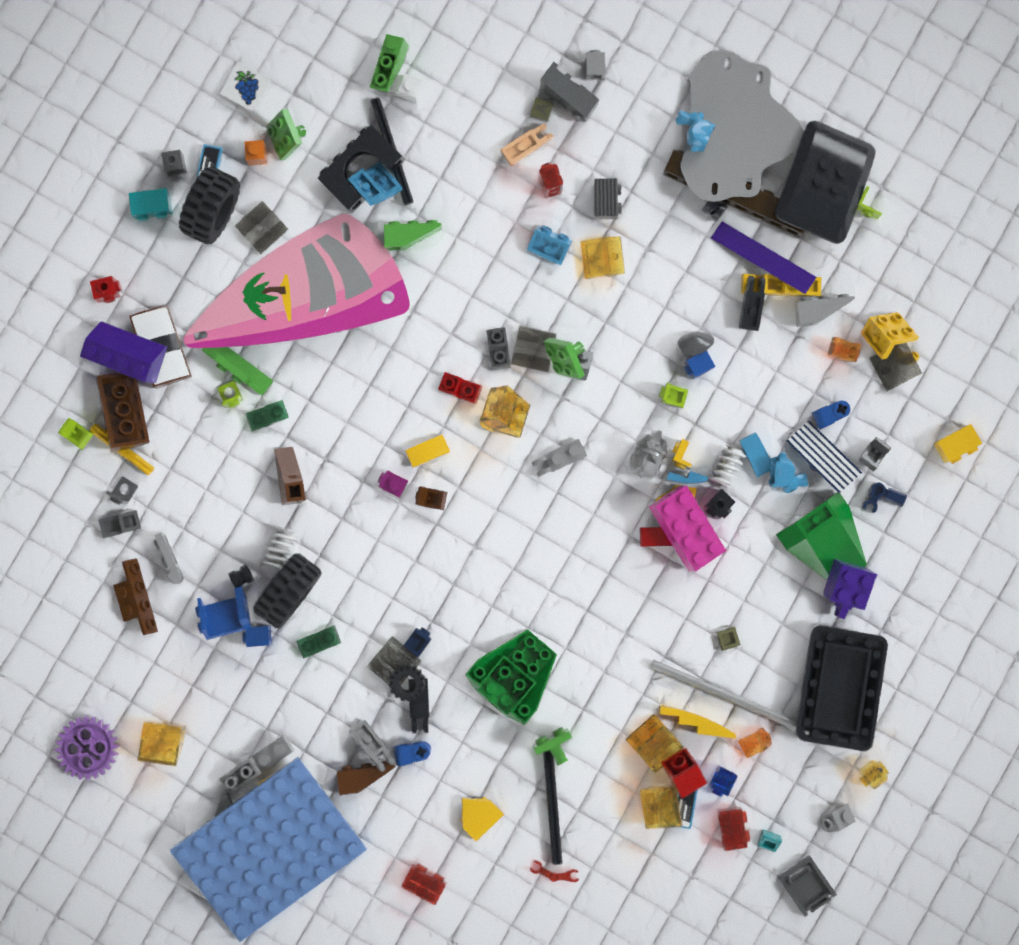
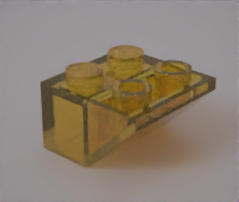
[480,385,531,438]
[625,714,684,773]
[137,720,186,766]
[640,785,682,829]

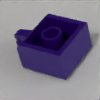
[823,559,877,619]

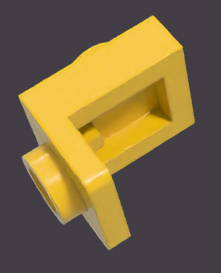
[672,439,692,470]

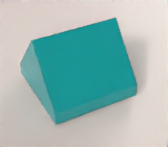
[757,829,782,852]

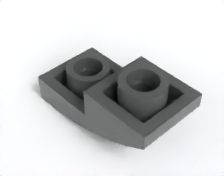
[486,327,511,370]

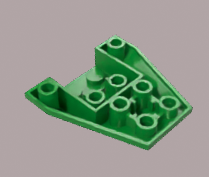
[775,492,867,580]
[465,630,557,725]

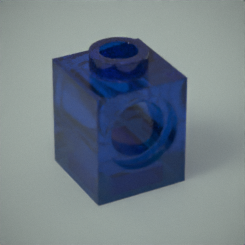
[709,765,738,797]

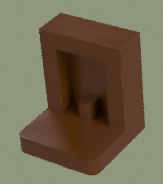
[415,486,448,511]

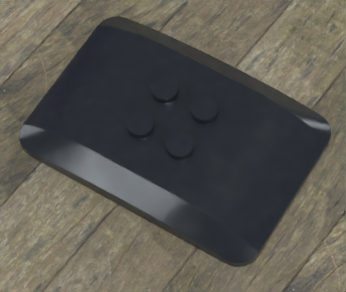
[775,120,876,244]
[796,626,888,751]

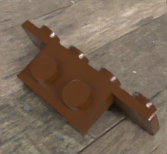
[113,558,158,636]

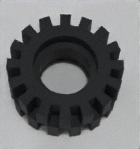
[389,664,426,702]

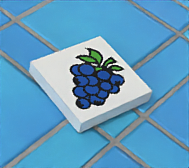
[219,61,272,113]

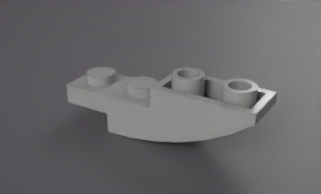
[219,734,295,795]

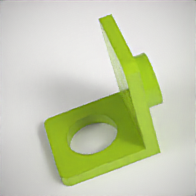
[857,186,882,219]
[217,381,243,409]

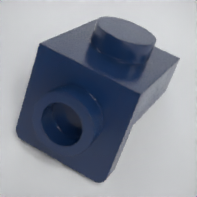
[403,627,432,657]

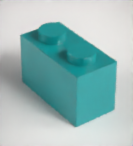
[129,188,173,221]

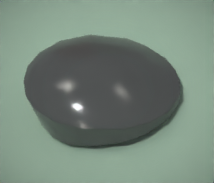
[677,332,714,356]

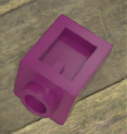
[377,470,408,498]

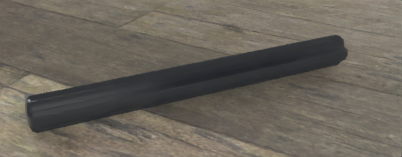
[370,97,414,205]
[543,750,563,865]

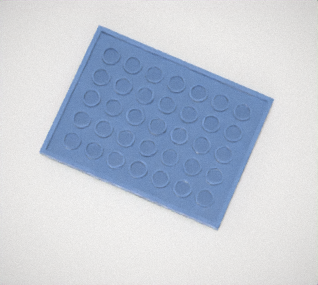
[170,757,367,942]

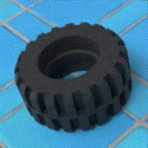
[179,167,240,244]
[253,553,322,629]

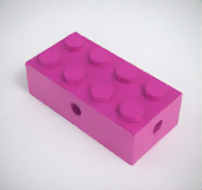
[648,485,727,572]

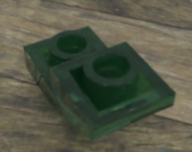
[245,400,289,432]
[296,625,342,659]

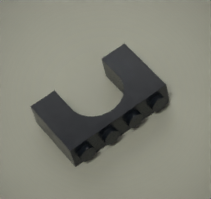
[317,124,406,213]

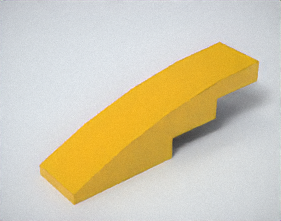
[741,274,822,297]
[659,705,736,738]

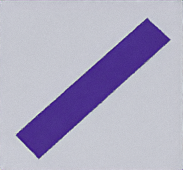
[711,221,817,294]

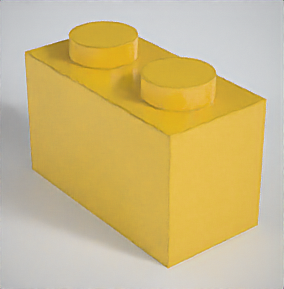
[933,424,983,464]

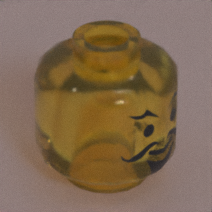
[859,760,889,789]

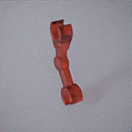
[530,860,579,883]

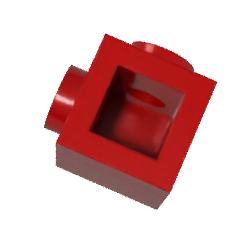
[90,276,122,303]

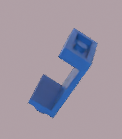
[195,586,252,640]

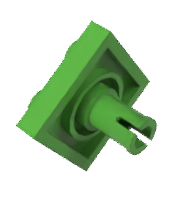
[266,109,306,161]
[543,338,585,379]
[533,727,572,766]

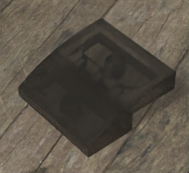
[234,200,289,254]
[511,325,557,372]
[869,343,922,392]
[367,636,421,685]

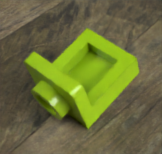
[659,382,688,409]
[58,418,94,450]

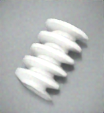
[709,445,746,488]
[263,526,298,569]

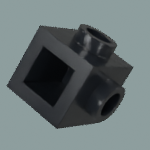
[704,489,735,519]

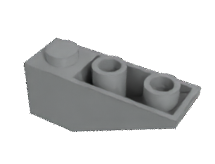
[795,294,855,327]

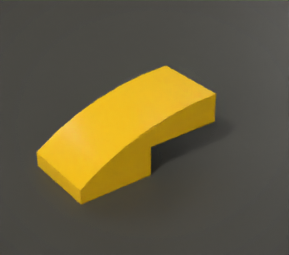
[405,434,450,468]

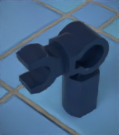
[862,482,907,513]

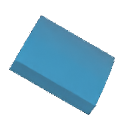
[348,161,403,206]

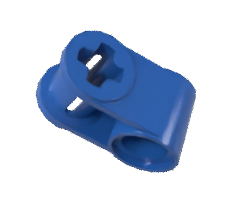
[812,400,851,430]
[393,741,431,766]

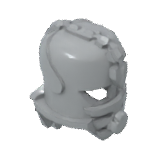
[629,430,667,479]

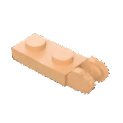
[500,123,554,166]

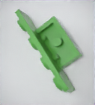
[202,347,273,396]

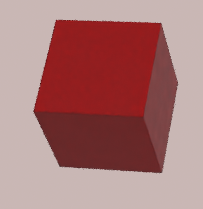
[661,747,707,798]

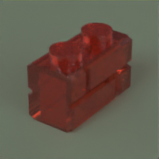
[538,162,564,198]
[717,807,750,851]
[401,863,447,905]

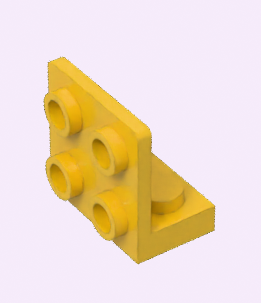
[860,312,919,360]

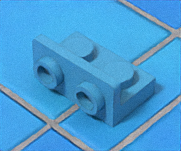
[527,225,573,265]

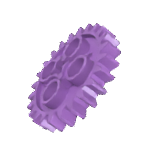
[55,716,120,780]

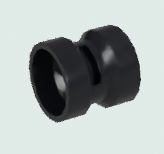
[701,201,728,222]
[228,564,254,588]

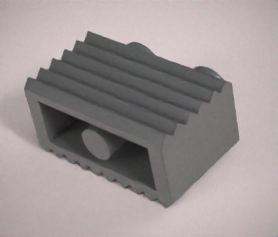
[594,178,622,220]

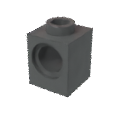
[161,149,187,177]

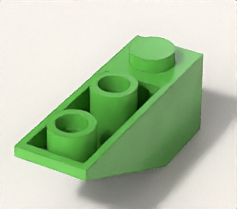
[370,34,409,92]
[384,220,442,251]

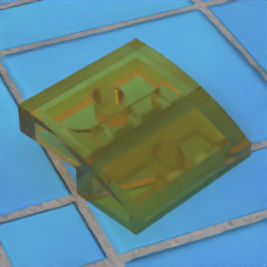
[580,236,625,280]

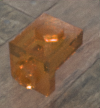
[827,337,861,362]
[738,727,772,758]

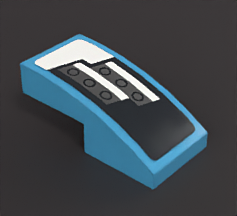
[197,144,223,177]
[671,789,698,829]

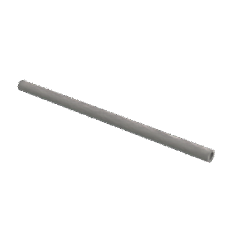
[650,659,797,730]

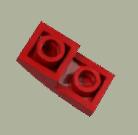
[438,372,482,404]
[640,527,672,547]

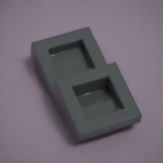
[98,510,141,539]

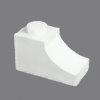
[383,74,424,104]

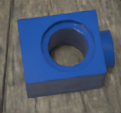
[684,351,716,379]
[242,626,272,647]

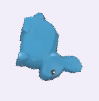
[675,110,716,152]
[768,452,809,493]

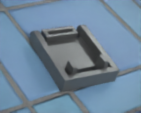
[778,855,837,917]

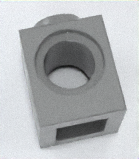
[585,50,606,80]

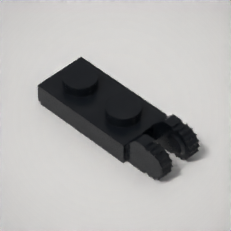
[739,275,766,331]
[408,678,430,733]

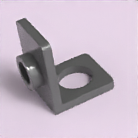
[106,477,138,505]

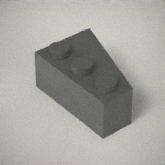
[540,61,600,123]

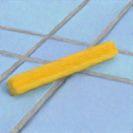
[89,424,155,475]

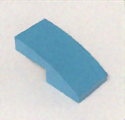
[739,432,771,477]
[665,471,708,484]

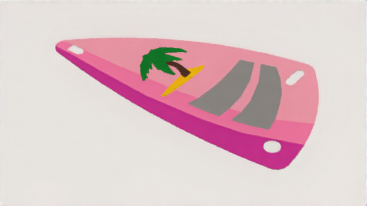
[184,214,410,348]

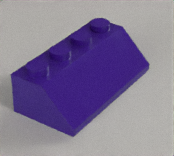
[80,321,167,383]

